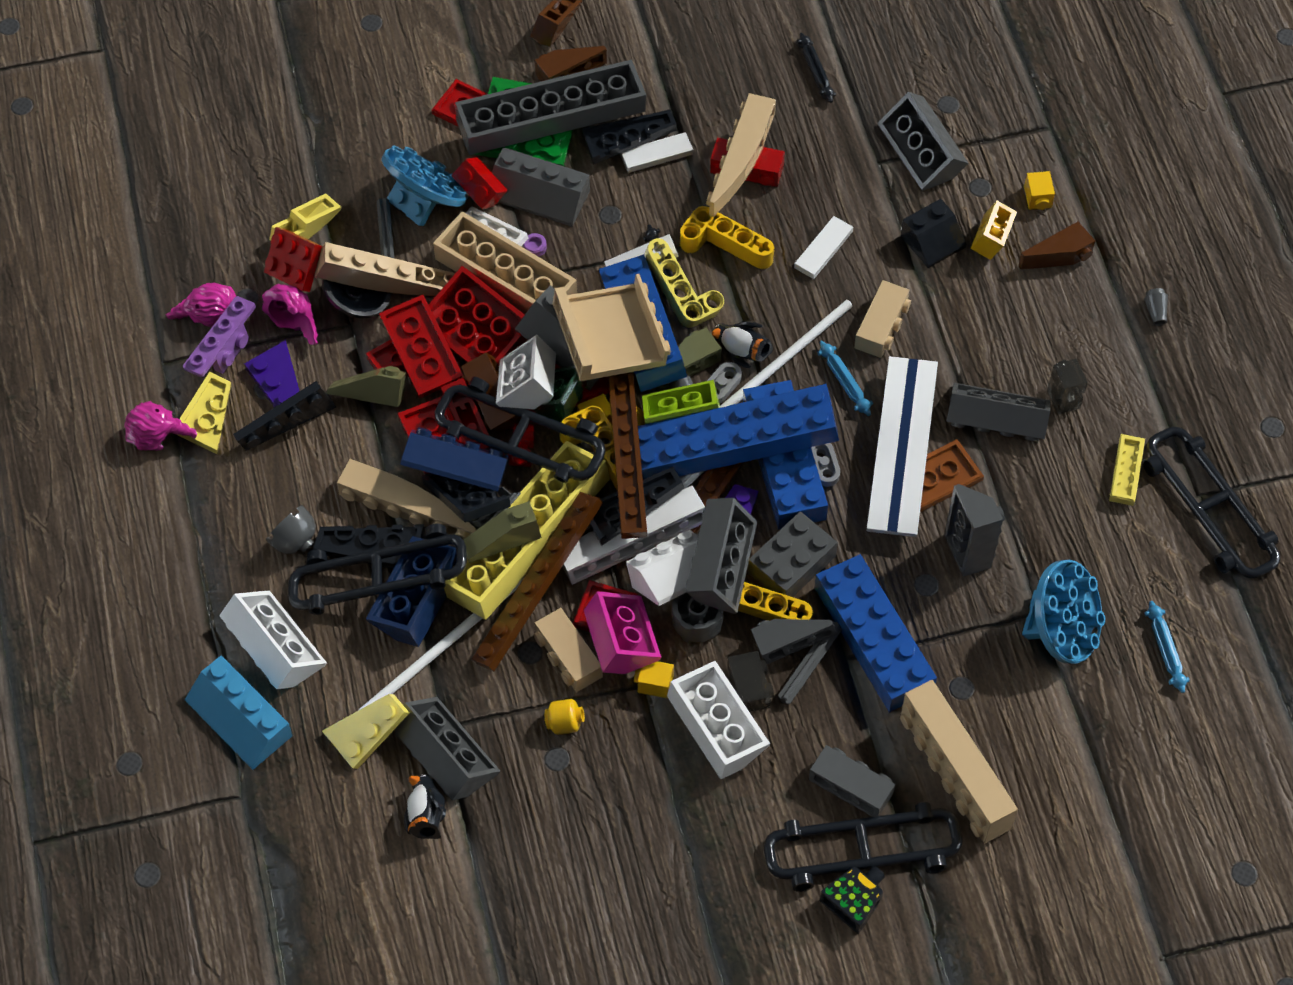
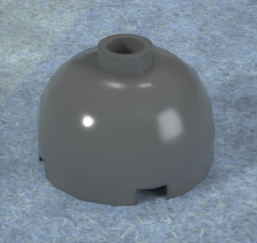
[266,505,316,554]

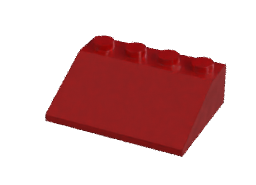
[429,266,528,366]

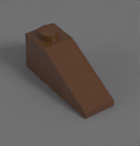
[530,0,582,47]
[535,46,607,81]
[1018,221,1095,270]

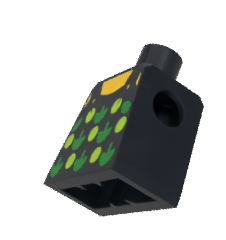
[819,866,885,934]

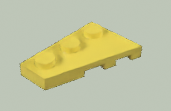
[176,372,231,454]
[322,694,409,769]

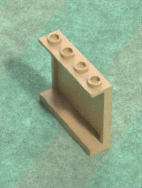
[553,274,670,381]

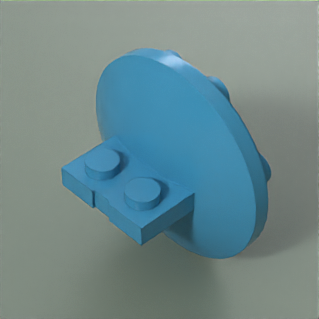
[381,146,468,226]
[1022,560,1105,664]

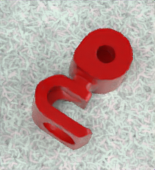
[508,423,535,467]

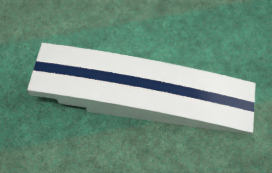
[867,356,938,537]

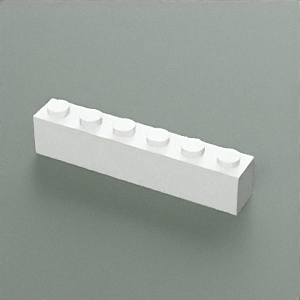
[562,486,705,585]

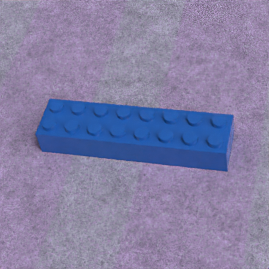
[638,384,839,480]

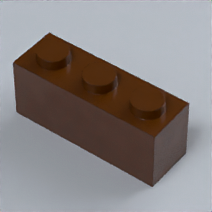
[461,353,521,434]

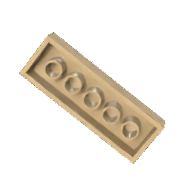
[433,211,577,314]
[900,680,1018,844]

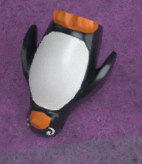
[712,321,773,368]
[404,775,446,839]

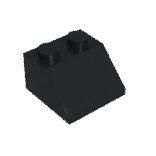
[900,199,966,268]

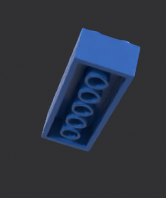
[599,254,687,392]
[742,380,828,530]
[814,554,937,712]

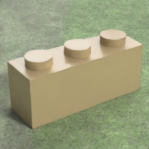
[854,280,911,358]
[533,608,603,693]

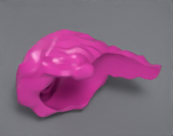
[166,283,236,327]
[262,284,318,345]
[124,401,197,451]

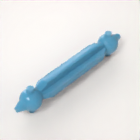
[818,341,873,416]
[1145,601,1190,693]

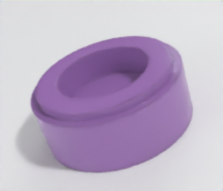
[523,233,547,257]

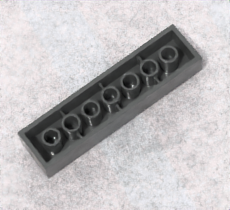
[455,60,646,155]

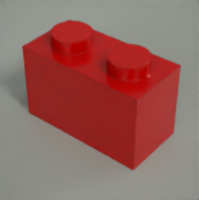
[451,157,508,209]

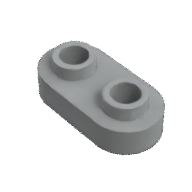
[707,362,742,403]
[811,443,840,487]

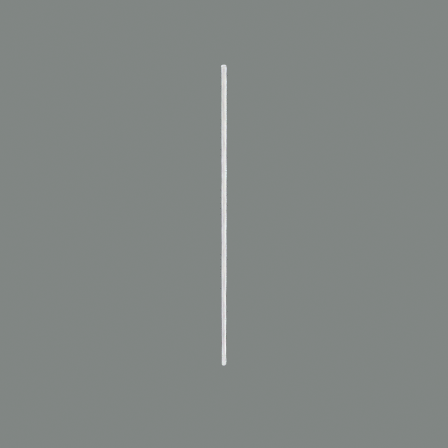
[359,300,853,710]

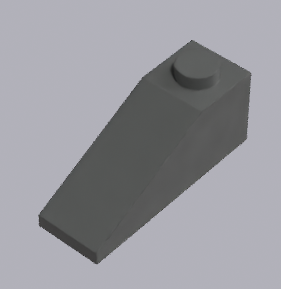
[751,619,838,664]

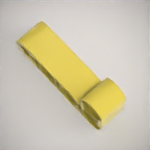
[644,238,724,328]

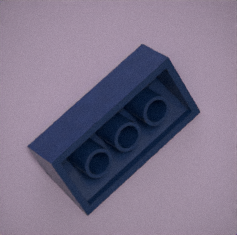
[400,427,509,491]
[366,536,456,647]

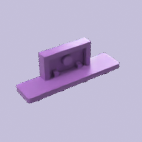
[183,296,256,377]

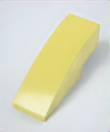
[270,194,341,241]

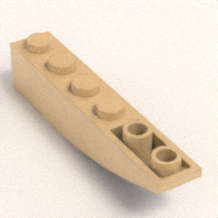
[706,93,776,217]
[315,242,455,296]
[337,459,476,540]

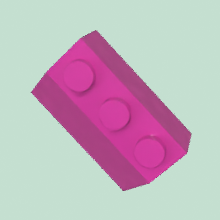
[583,591,661,674]

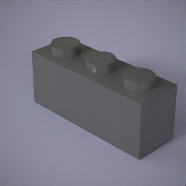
[809,745,895,817]

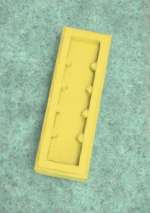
[1109,434,1145,506]

